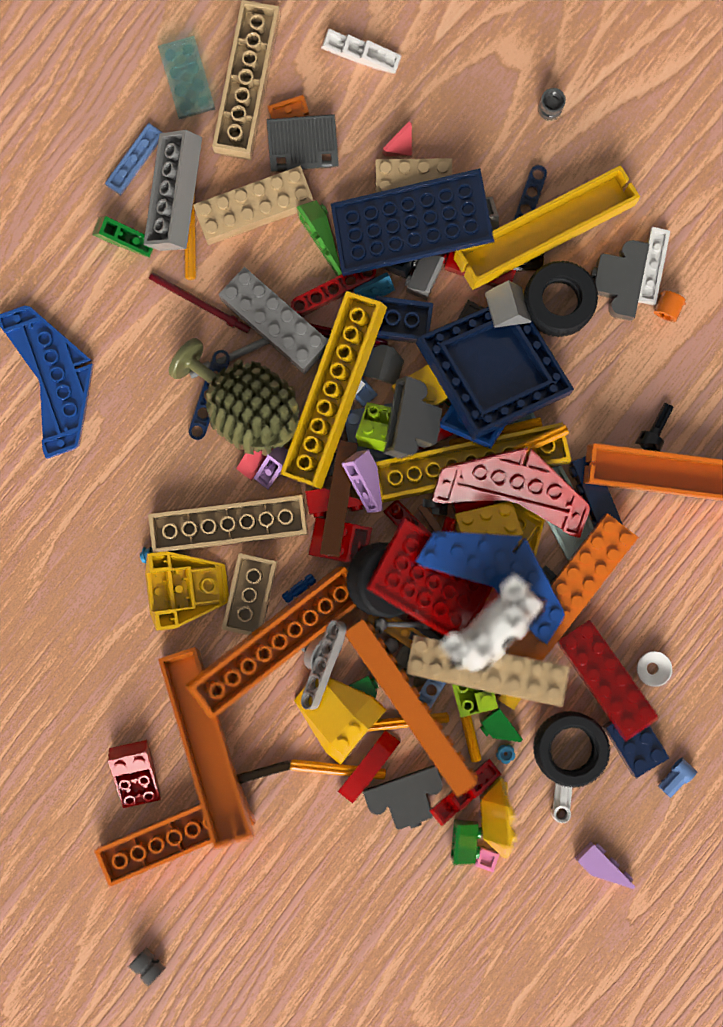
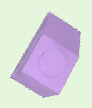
[253,446,289,490]

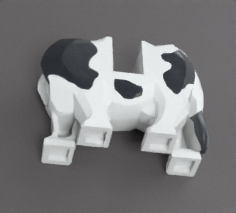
[440,575,547,672]

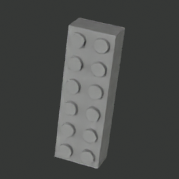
[144,130,202,251]
[218,267,328,374]

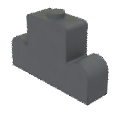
[591,240,650,321]
[384,376,442,458]
[363,764,442,830]

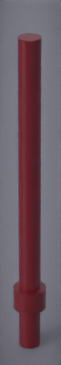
[149,272,251,334]

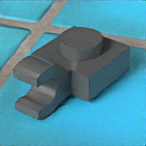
[422,499,448,516]

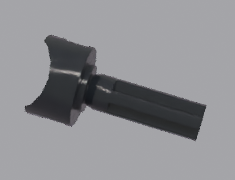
[635,403,674,452]

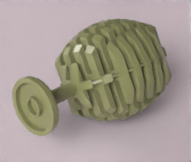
[169,338,299,456]

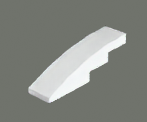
[321,29,401,74]

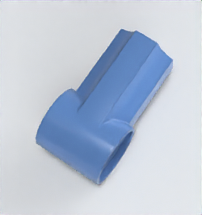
[658,758,697,798]

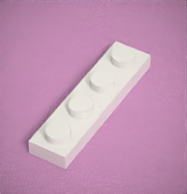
[638,227,670,306]

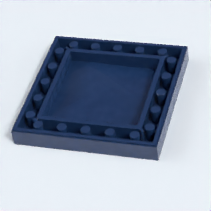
[416,307,574,440]

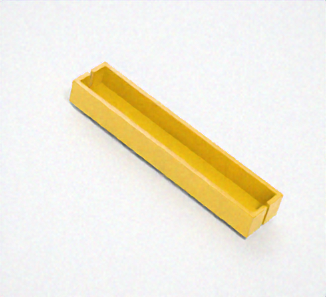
[454,165,640,290]

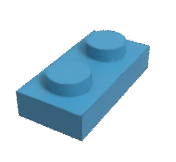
[353,272,395,300]

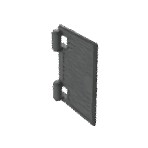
[267,114,339,172]

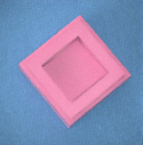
[474,846,500,872]

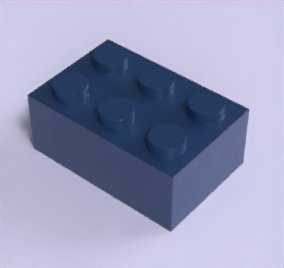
[376,296,433,343]
[602,721,669,778]

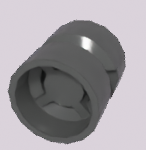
[538,88,566,121]
[128,948,166,986]

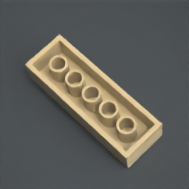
[193,166,314,245]

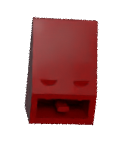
[309,518,372,563]
[108,740,161,808]

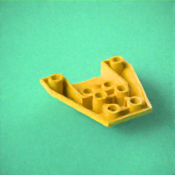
[480,777,516,858]

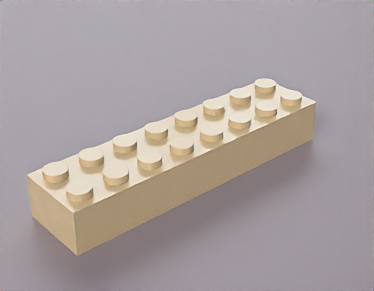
[212,0,280,160]
[148,495,308,553]
[406,635,570,707]

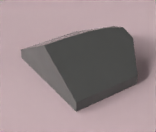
[363,345,404,385]

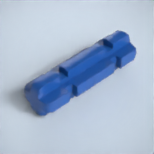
[282,574,316,603]

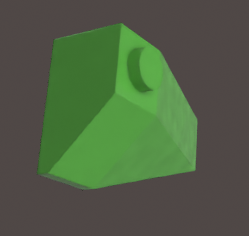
[297,200,342,276]

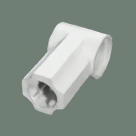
[551,783,572,823]

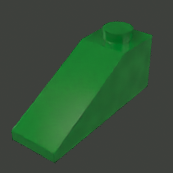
[92,216,153,258]

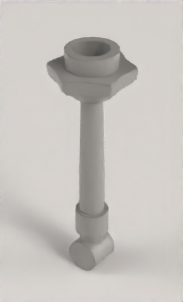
[375,617,431,634]

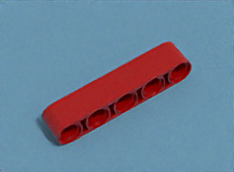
[291,269,376,317]

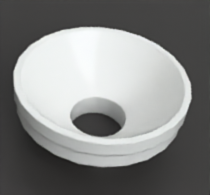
[637,651,672,687]

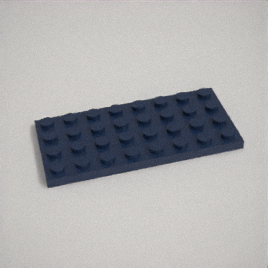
[331,168,494,276]

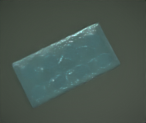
[158,36,215,119]

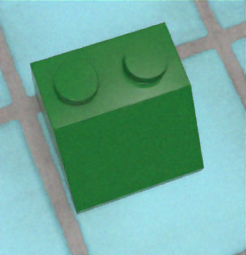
[451,819,482,865]

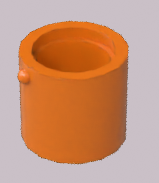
[654,290,686,322]

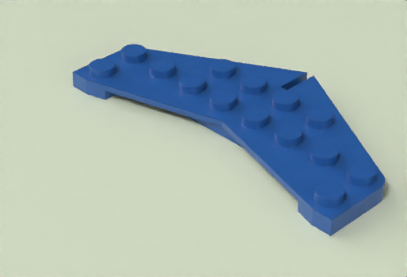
[0,306,94,459]
[415,531,564,644]

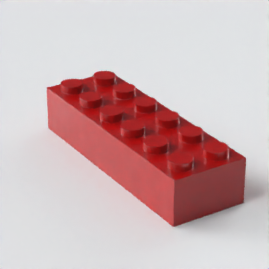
[558,620,659,741]

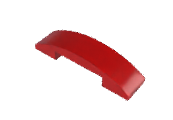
[338,730,400,804]

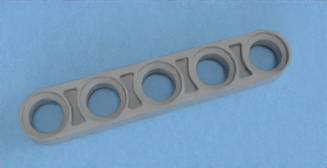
[301,620,346,710]

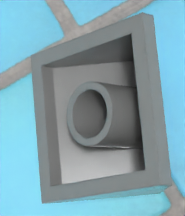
[485,280,531,328]

